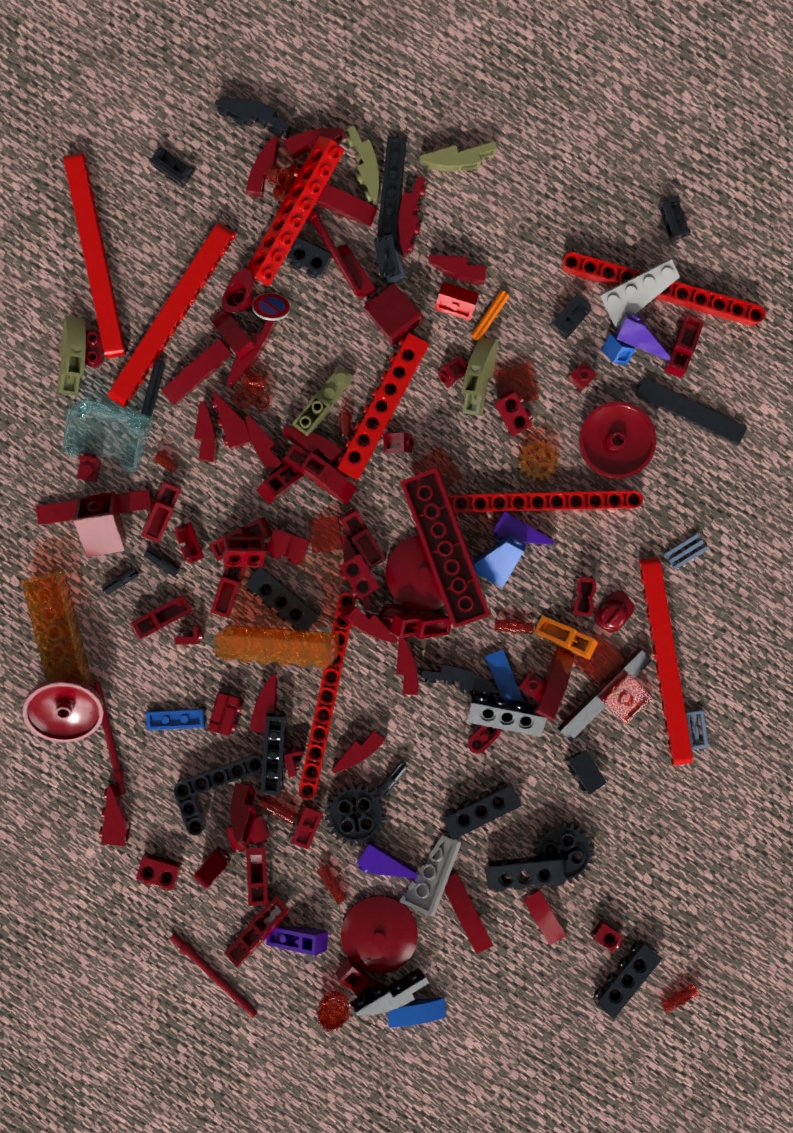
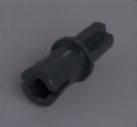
[144,547,181,577]
[101,566,139,595]
[377,761,408,797]

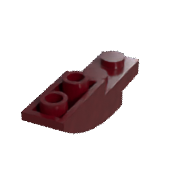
[398,176,427,258]
[283,443,357,505]

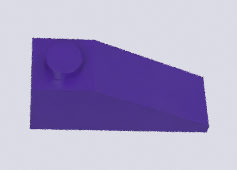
[615,313,671,361]
[492,511,554,545]
[357,840,418,879]
[266,926,328,956]

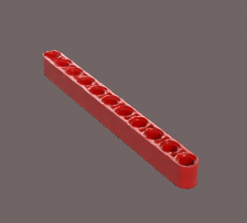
[63,152,127,359]
[108,222,236,408]
[561,252,766,326]
[449,491,643,513]
[639,557,693,766]
[299,593,356,800]

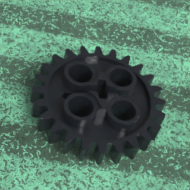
[325,782,387,846]
[532,820,595,885]

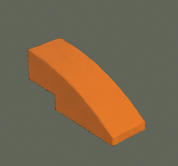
[534,615,598,660]

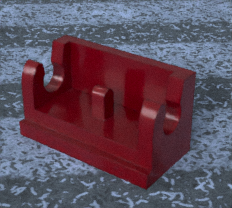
[288,802,323,850]

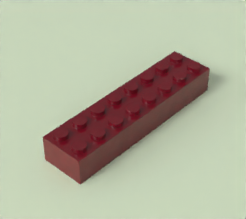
[400,468,492,629]

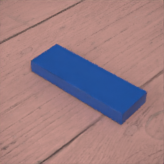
[485,649,524,703]
[146,708,205,731]

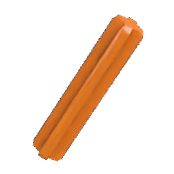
[471,290,509,341]

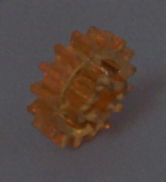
[517,439,560,481]

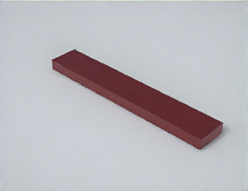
[35,490,152,525]

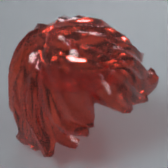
[316,991,350,1032]

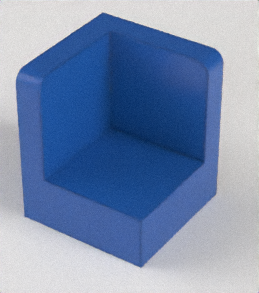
[602,334,636,365]

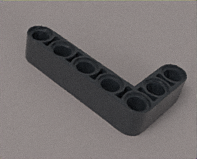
[173,753,263,836]

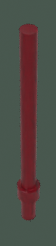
[308,208,361,295]
[93,681,126,795]
[169,932,258,1018]

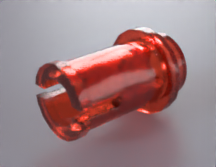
[337,413,352,436]
[153,451,179,474]

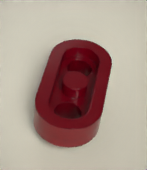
[85,329,104,368]
[467,725,501,754]

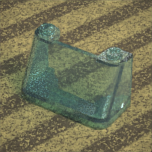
[62,399,152,472]

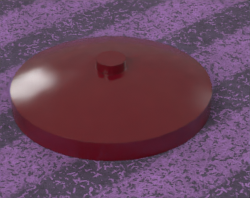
[578,401,657,479]
[385,535,445,612]
[23,678,104,742]
[341,895,418,974]

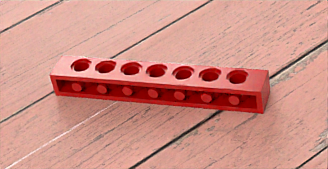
[246,136,345,286]
[336,333,429,481]

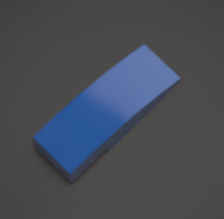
[388,997,446,1028]

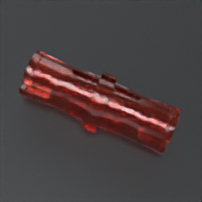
[494,619,534,635]
[257,796,297,824]
[316,864,347,904]
[661,983,700,1014]

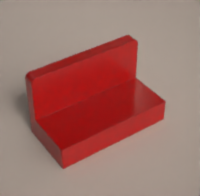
[435,282,479,321]

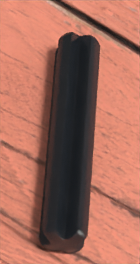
[141,361,165,417]

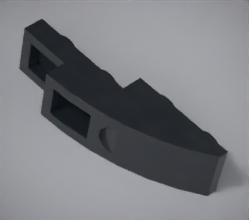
[214,98,291,138]
[421,664,498,696]
[349,968,429,1016]

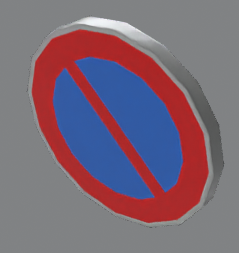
[252,293,291,321]

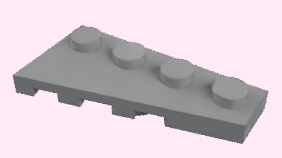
[600,258,680,330]
[399,835,461,917]

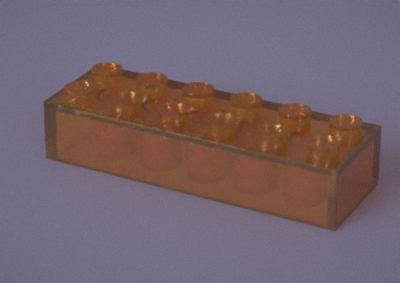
[21,571,93,684]
[215,625,339,668]

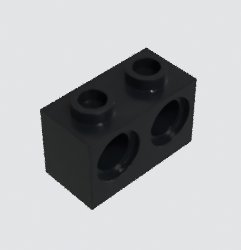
[287,237,332,279]

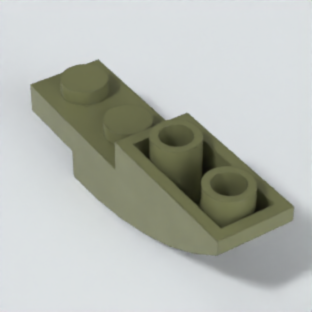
[346,125,379,206]
[419,141,497,172]
[57,315,86,396]
[461,338,498,416]
[292,366,354,436]

